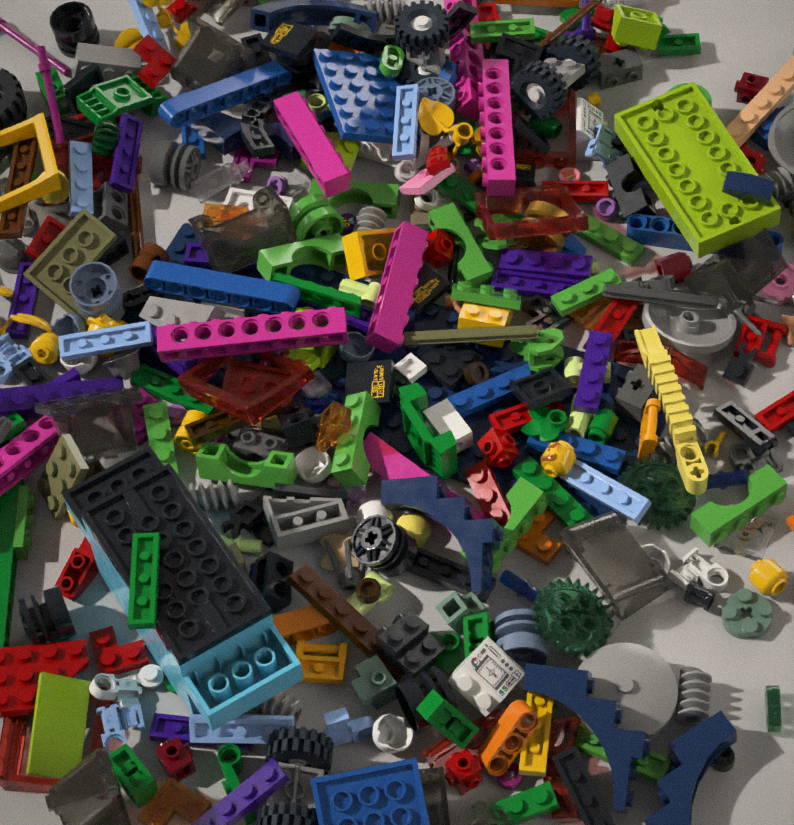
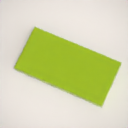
[26,672,91,783]

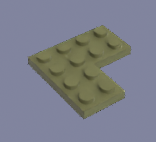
[23,208,118,330]

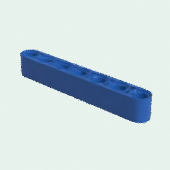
[158,61,292,128]
[626,214,784,262]
[144,260,301,314]

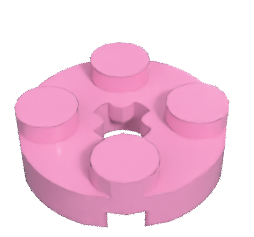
[757,262,794,306]

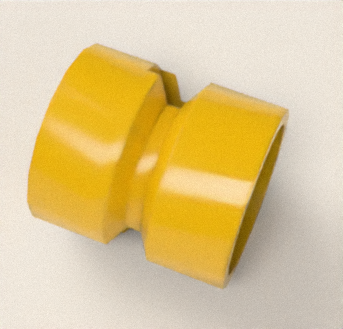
[173,410,208,455]

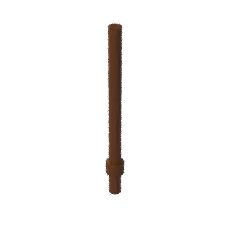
[537,0,604,51]

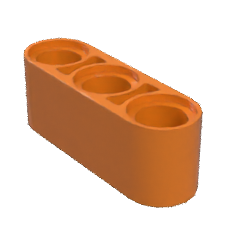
[273,605,338,646]
[477,700,539,776]

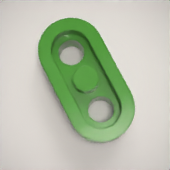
[379,45,404,77]

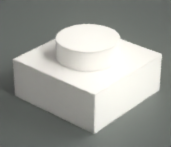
[394,353,427,384]

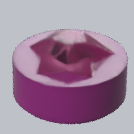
[496,762,523,790]

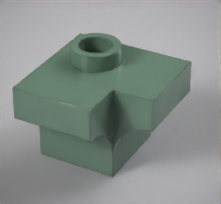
[435,591,489,636]
[350,654,397,710]

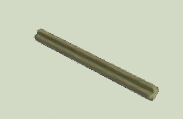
[403,325,539,346]

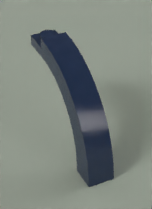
[250,0,379,33]

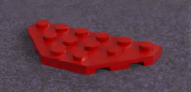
[0,640,89,718]

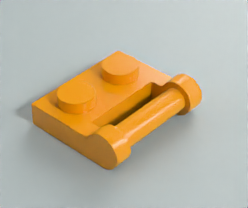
[637,398,661,463]
[295,640,349,685]

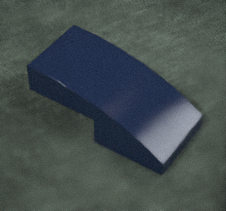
[721,171,775,204]

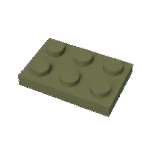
[37,434,89,520]

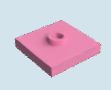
[399,163,456,195]

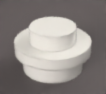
[138,664,164,689]

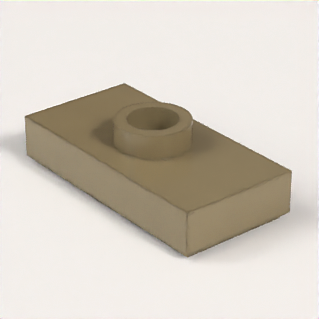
[410,195,431,229]

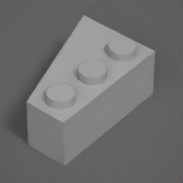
[72,42,141,82]
[139,296,226,342]
[263,496,349,552]

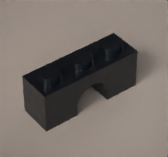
[605,153,657,222]

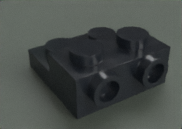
[374,611,447,679]

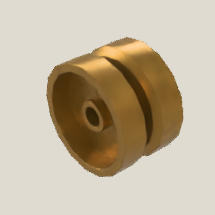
[515,200,574,253]

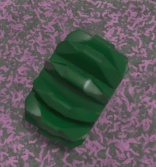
[92,120,119,158]

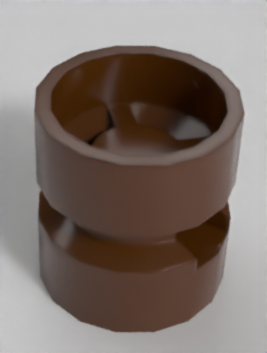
[129,242,170,284]

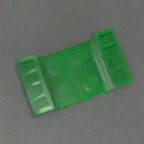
[76,75,167,126]
[398,383,458,481]

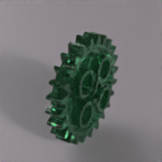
[618,456,697,531]
[532,577,614,658]

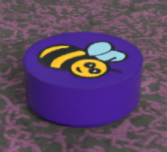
[340,213,357,235]

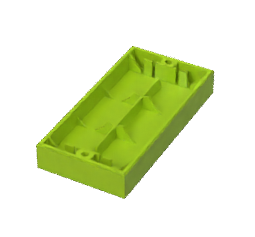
[614,82,781,259]

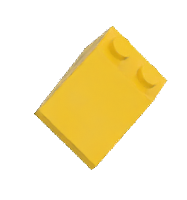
[342,228,396,281]
[457,301,515,348]

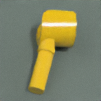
[587,92,601,107]
[704,430,727,458]

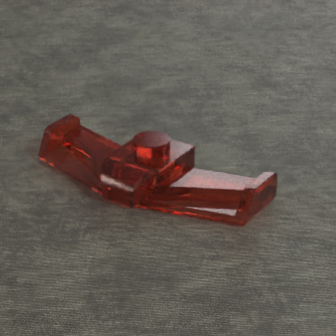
[613,340,709,390]
[421,703,511,768]
[542,716,581,823]

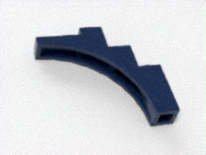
[191,109,335,163]
[381,475,504,599]
[523,663,652,813]
[645,711,737,825]

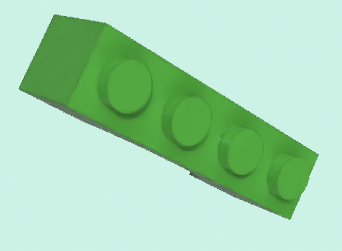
[309,178,401,219]
[428,202,494,288]
[257,233,347,281]
[331,391,381,489]
[195,441,298,489]
[690,464,787,547]
[460,477,549,575]

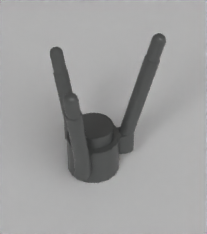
[731,291,780,337]
[324,539,365,590]

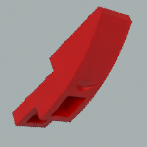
[54,537,99,602]

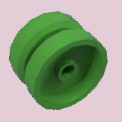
[286,193,344,241]

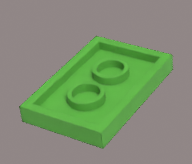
[451,281,521,310]

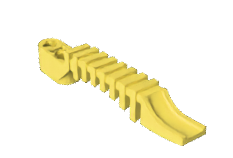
[634,326,709,495]

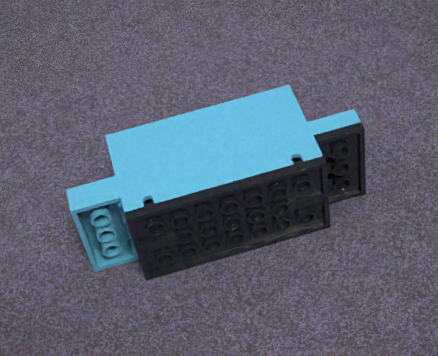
[62,446,304,731]

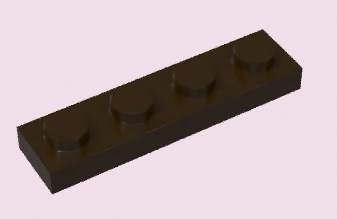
[184,391,283,446]

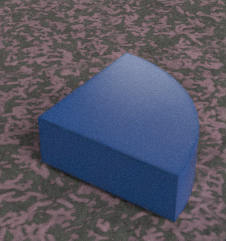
[438,59,457,85]

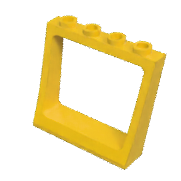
[0,113,61,213]

